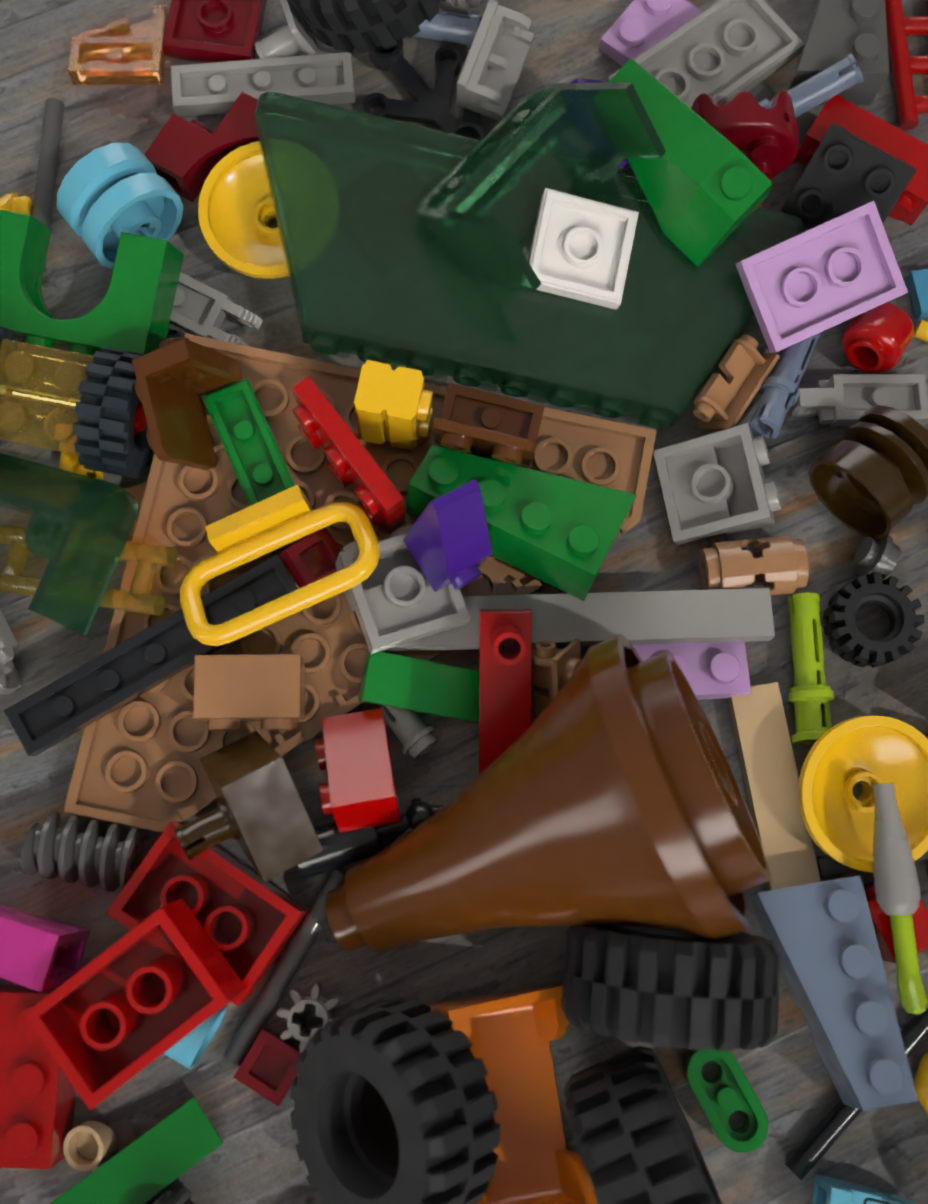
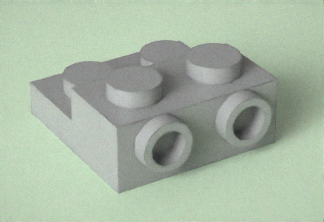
[653,423,782,545]
[335,524,471,654]

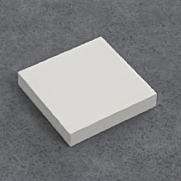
[523,188,639,310]

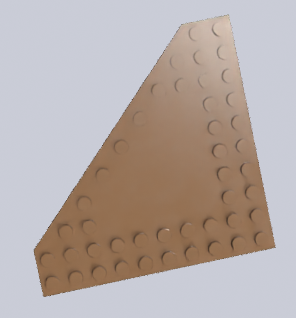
[63,333,657,832]

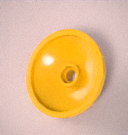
[198,140,340,279]
[798,715,928,873]

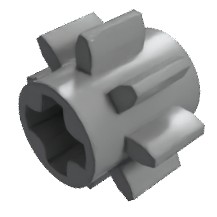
[277,982,340,1053]

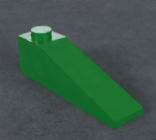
[596,58,773,268]

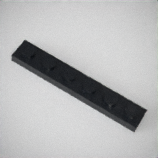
[4,554,298,757]

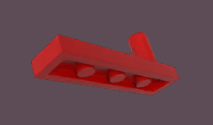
[479,609,532,775]

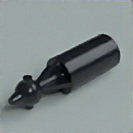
[298,798,444,879]

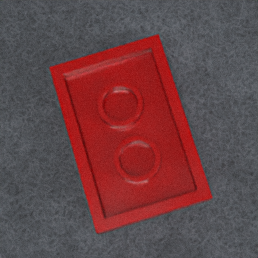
[292,376,406,534]

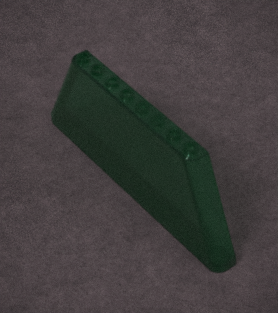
[254,92,806,428]

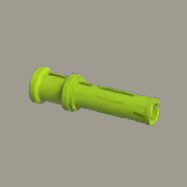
[787,592,835,746]

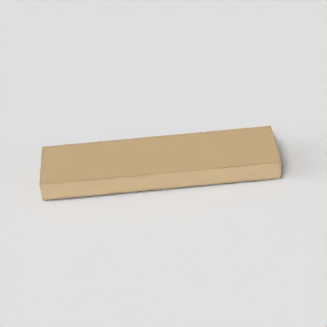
[727,682,821,891]

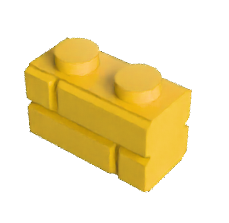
[354,360,433,451]

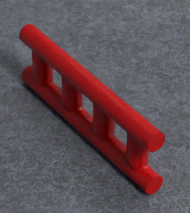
[885,0,928,131]

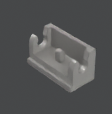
[456,0,534,122]

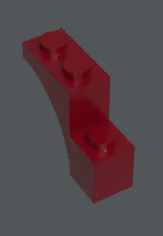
[144,91,326,202]

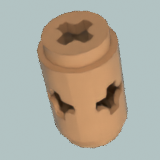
[699,535,809,596]

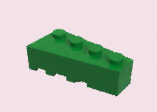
[406,445,637,601]

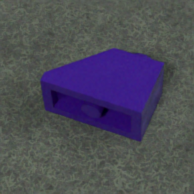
[403,479,492,592]

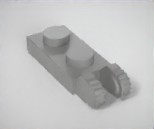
[170,272,263,346]

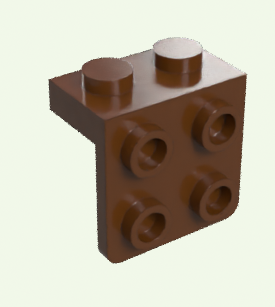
[132,337,242,470]
[432,383,545,466]

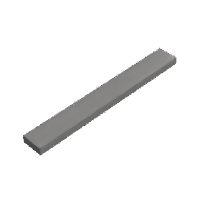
[368,588,775,652]

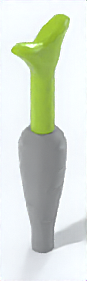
[872,783,927,1014]

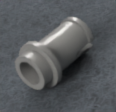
[380,706,438,760]

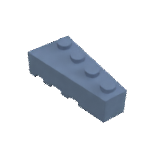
[746,875,918,1110]

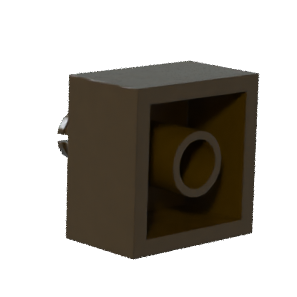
[174,731,323,882]

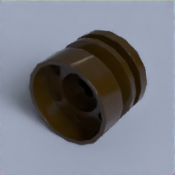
[808,406,928,539]

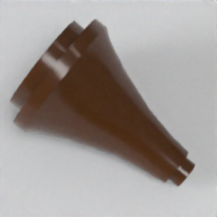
[325,634,771,953]

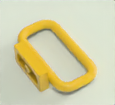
[180,484,380,646]

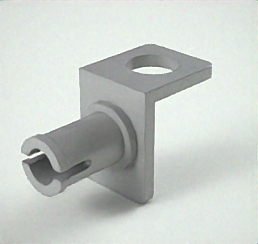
[255,0,345,59]

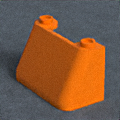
[427,985,597,1204]

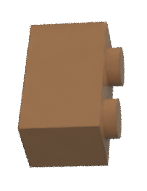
[193,654,305,731]

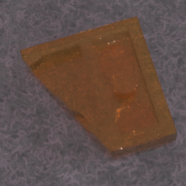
[68,5,168,85]

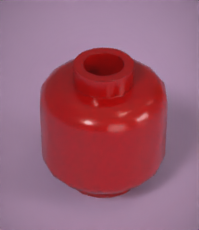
[841,302,914,373]

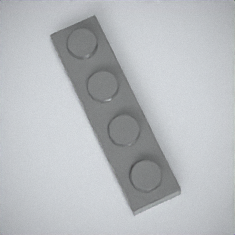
[171,52,356,117]

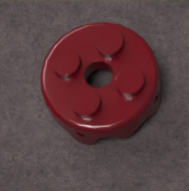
[691,91,799,181]

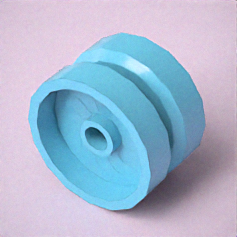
[56,143,184,269]

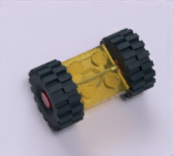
[0,327,153,479]

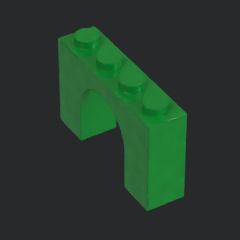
[0,210,184,360]

